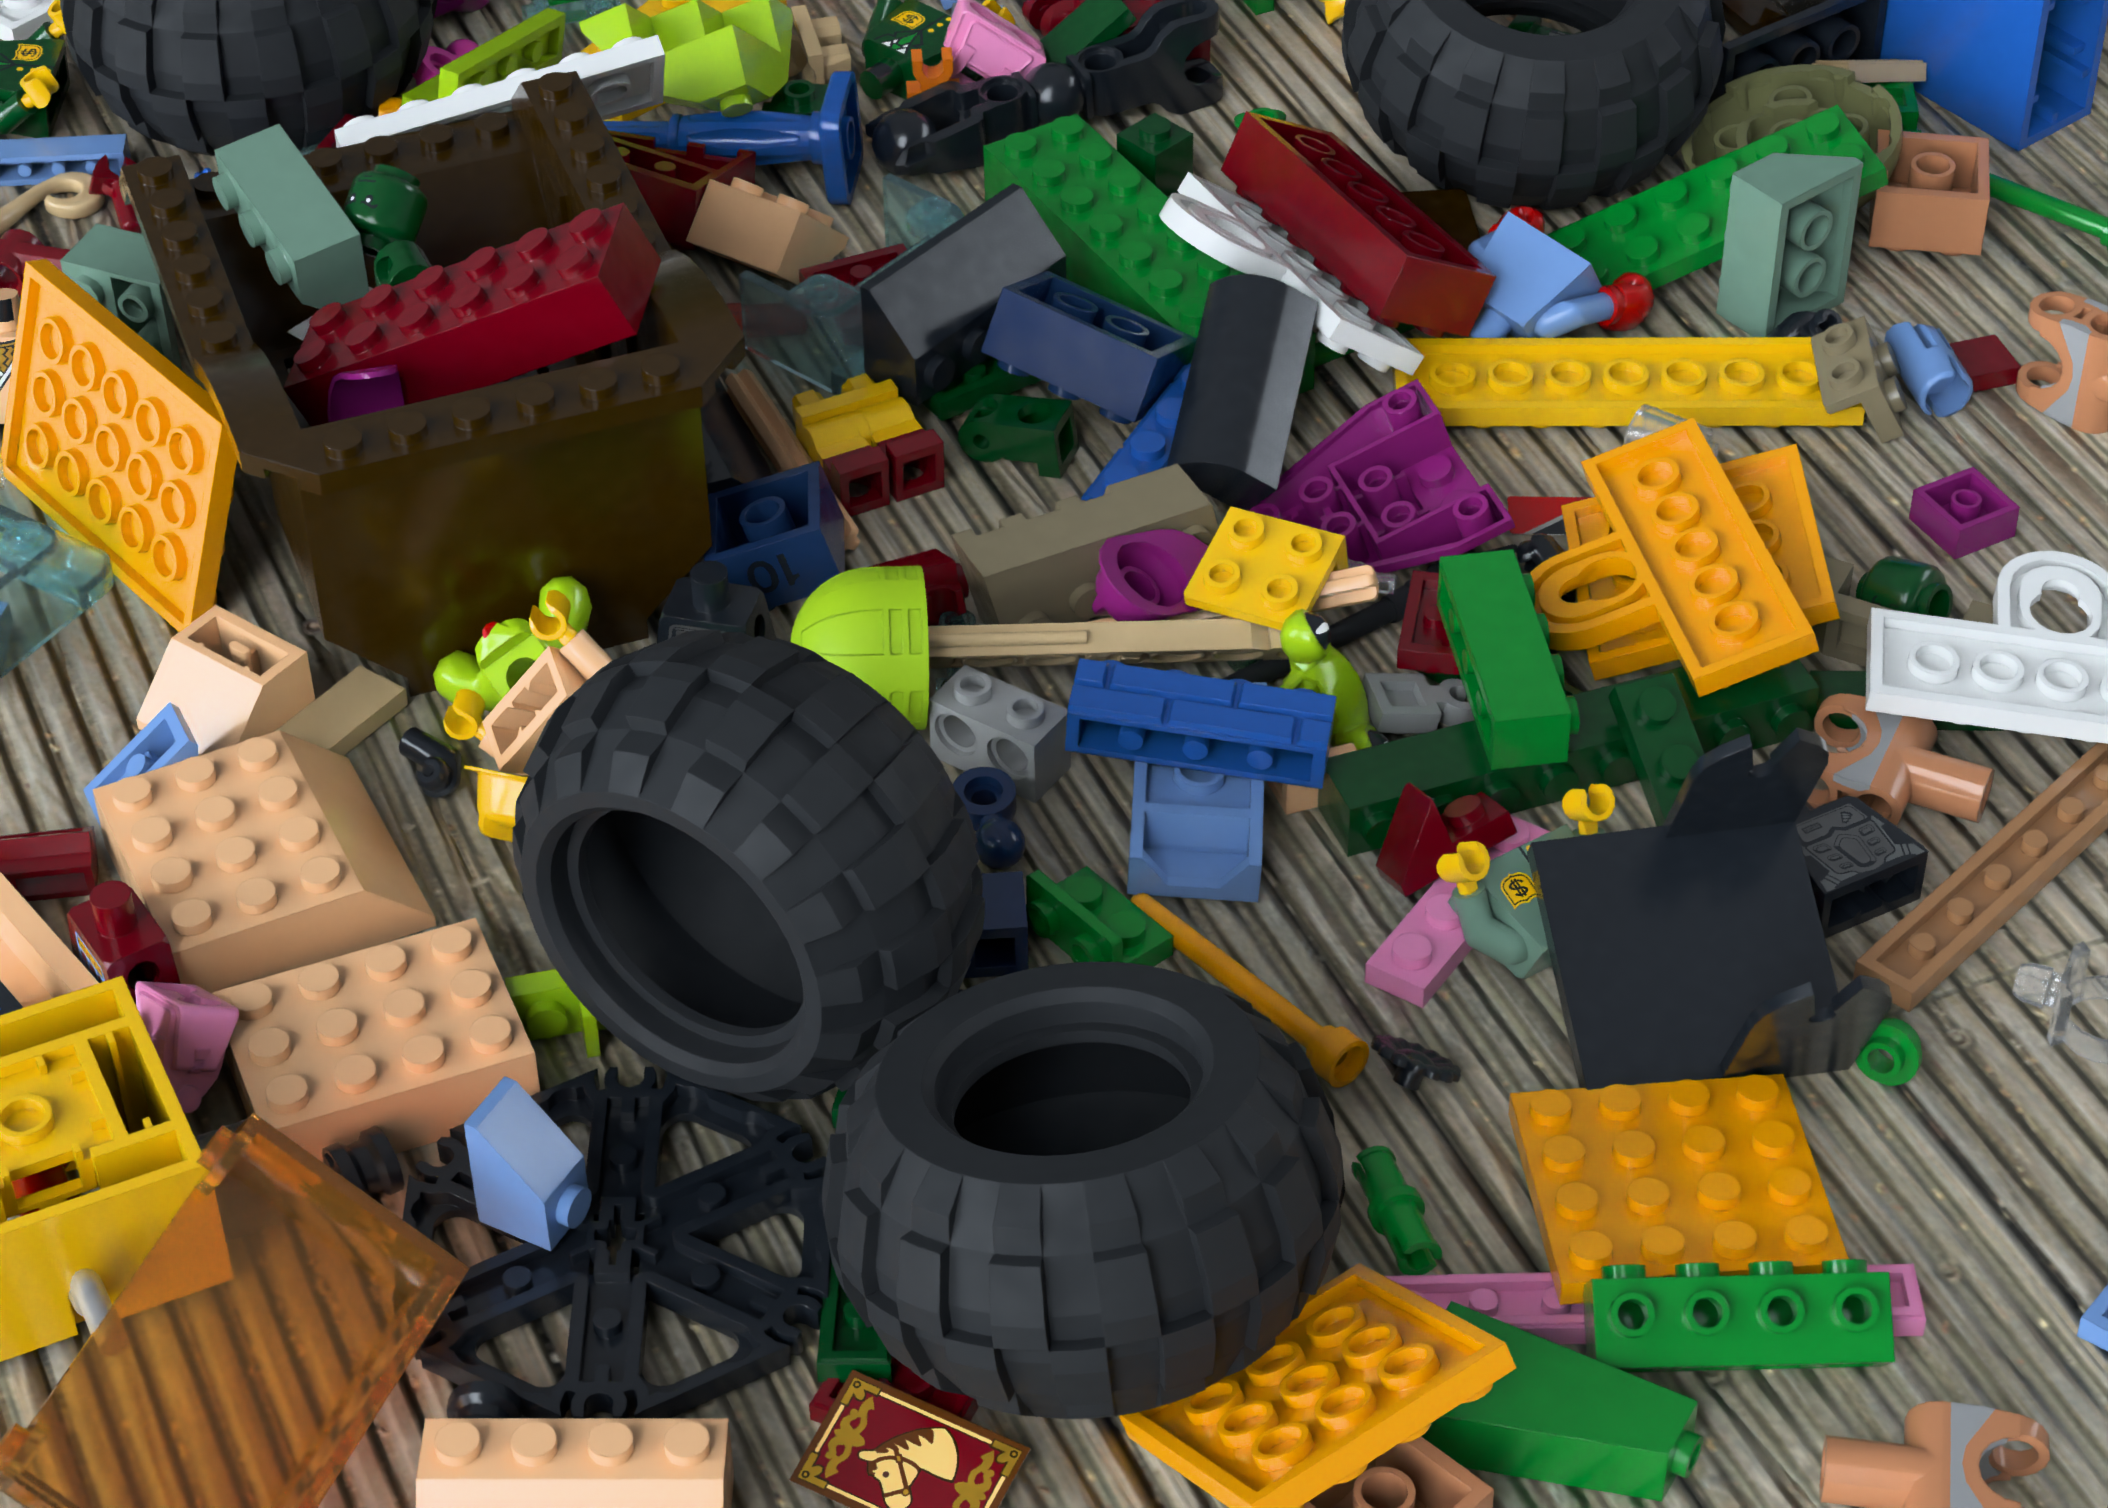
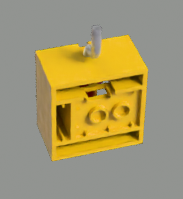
[0,975,232,1362]

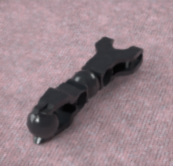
[865,0,1223,176]

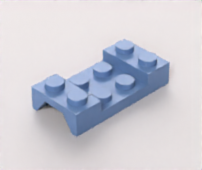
[1127,682,1267,902]

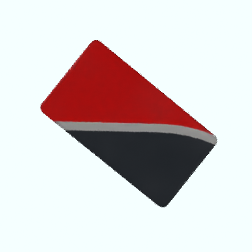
[1507,496,1591,535]

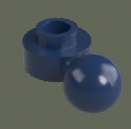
[953,767,1026,870]

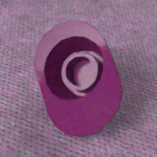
[1092,529,1209,621]

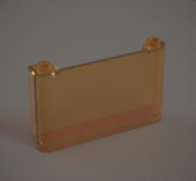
[0,1113,470,1508]

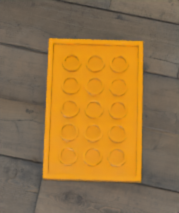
[0,259,237,632]

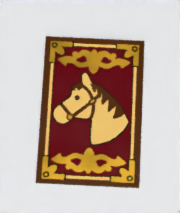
[789,1369,1031,1508]

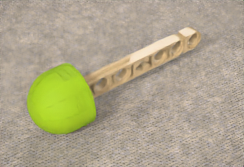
[790,566,1327,730]

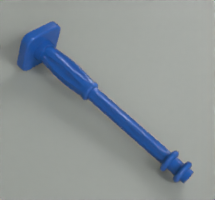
[603,71,863,205]

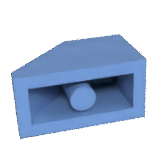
[464,1076,591,1251]

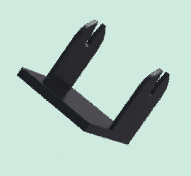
[1527,728,1892,1090]

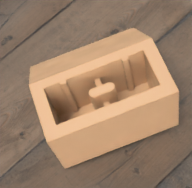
[686,177,849,286]
[136,605,315,756]

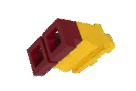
[792,373,945,517]

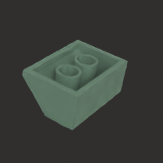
[212,124,369,309]
[1716,153,1863,337]

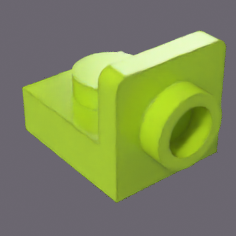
[504,969,607,1058]

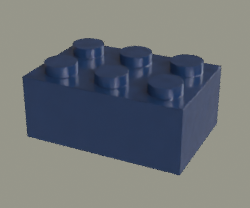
[981,271,1197,424]

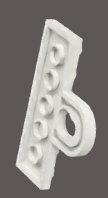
[334,35,665,148]
[1159,172,1425,376]
[1865,551,2108,744]

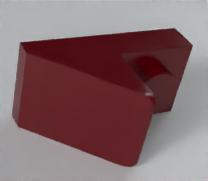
[1375,782,1517,897]

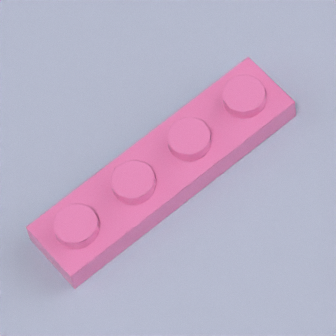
[1365,815,1551,1008]

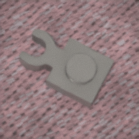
[1362,673,1475,734]

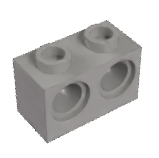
[929,665,1071,803]

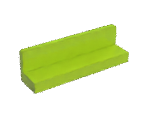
[401,8,566,106]

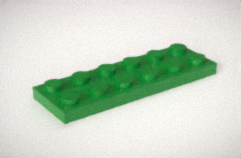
[1547,104,1889,290]

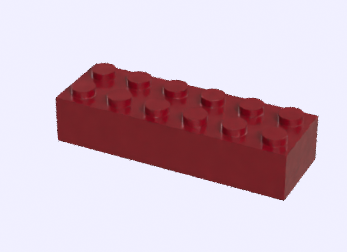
[1221,111,1497,338]
[283,202,661,427]

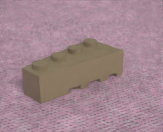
[951,463,1219,625]

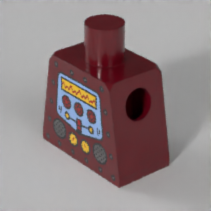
[67,880,181,1007]

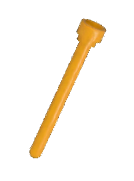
[1130,893,1369,1088]

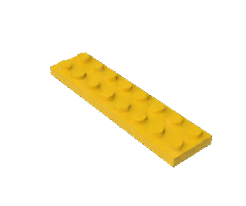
[1392,337,1865,428]

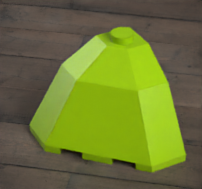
[579,0,793,117]

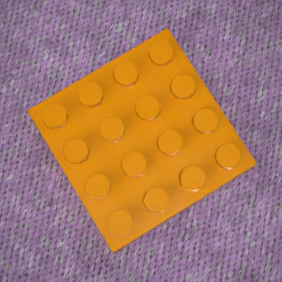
[1561,443,1840,681]
[1508,1074,1849,1305]
[1119,1263,1516,1508]

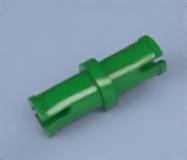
[1351,1146,1442,1275]

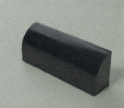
[1167,274,1318,511]

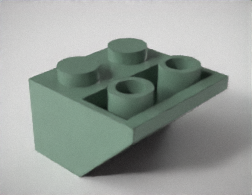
[60,223,183,371]

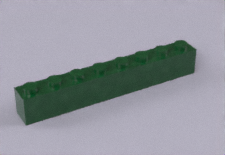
[1318,659,1820,857]

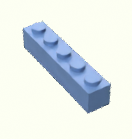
[0,134,131,187]

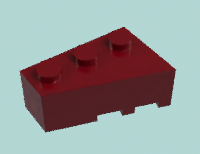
[608,130,756,251]

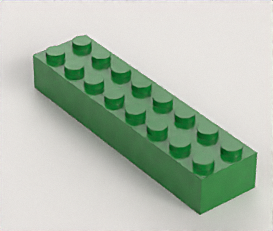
[983,113,1316,395]

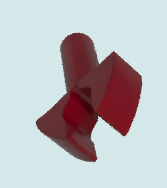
[88,155,142,234]

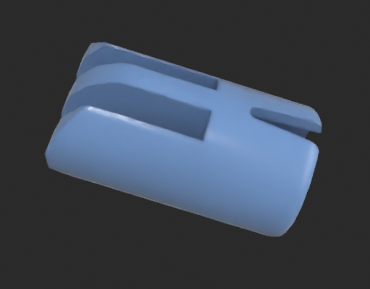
[1884,322,1973,417]

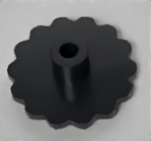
[1371,1035,1461,1090]

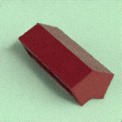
[0,826,99,902]

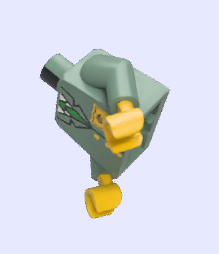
[1436,784,1615,979]

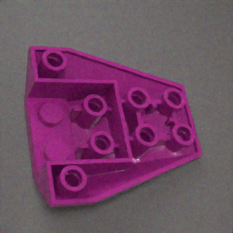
[1249,379,1515,576]

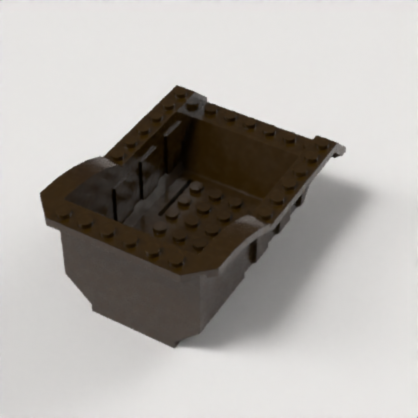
[119,71,746,697]

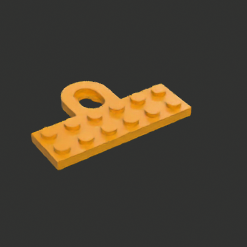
[1530,417,1819,697]

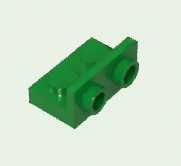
[1026,866,1173,967]

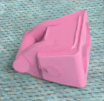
[943,0,1046,85]
[135,981,239,1113]

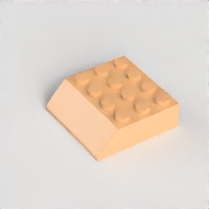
[92,730,436,993]
[211,917,540,1190]

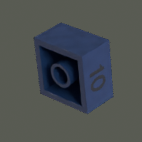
[704,461,845,612]

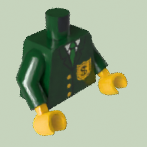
[0,0,70,138]
[859,0,1015,100]

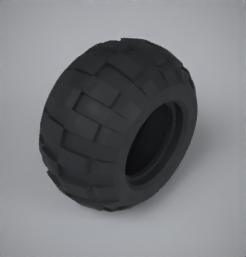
[60,0,438,156]
[1341,0,1726,210]
[512,630,985,1102]
[822,962,1345,1419]

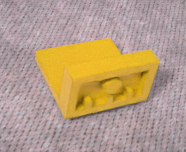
[1183,506,1349,630]

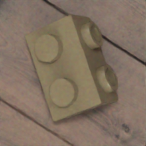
[1811,316,1908,444]

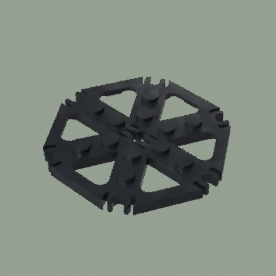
[390,1067,831,1418]

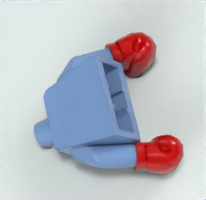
[1465,206,1654,338]

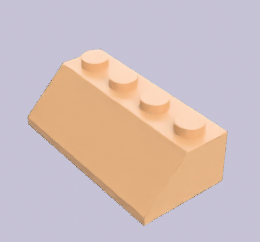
[416,1418,734,1508]

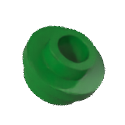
[1855,1018,1922,1086]

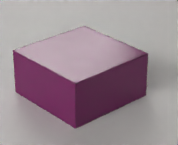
[1909,467,2020,560]

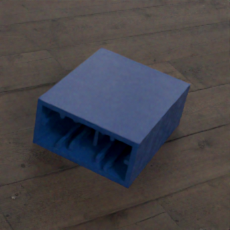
[1879,0,2108,151]

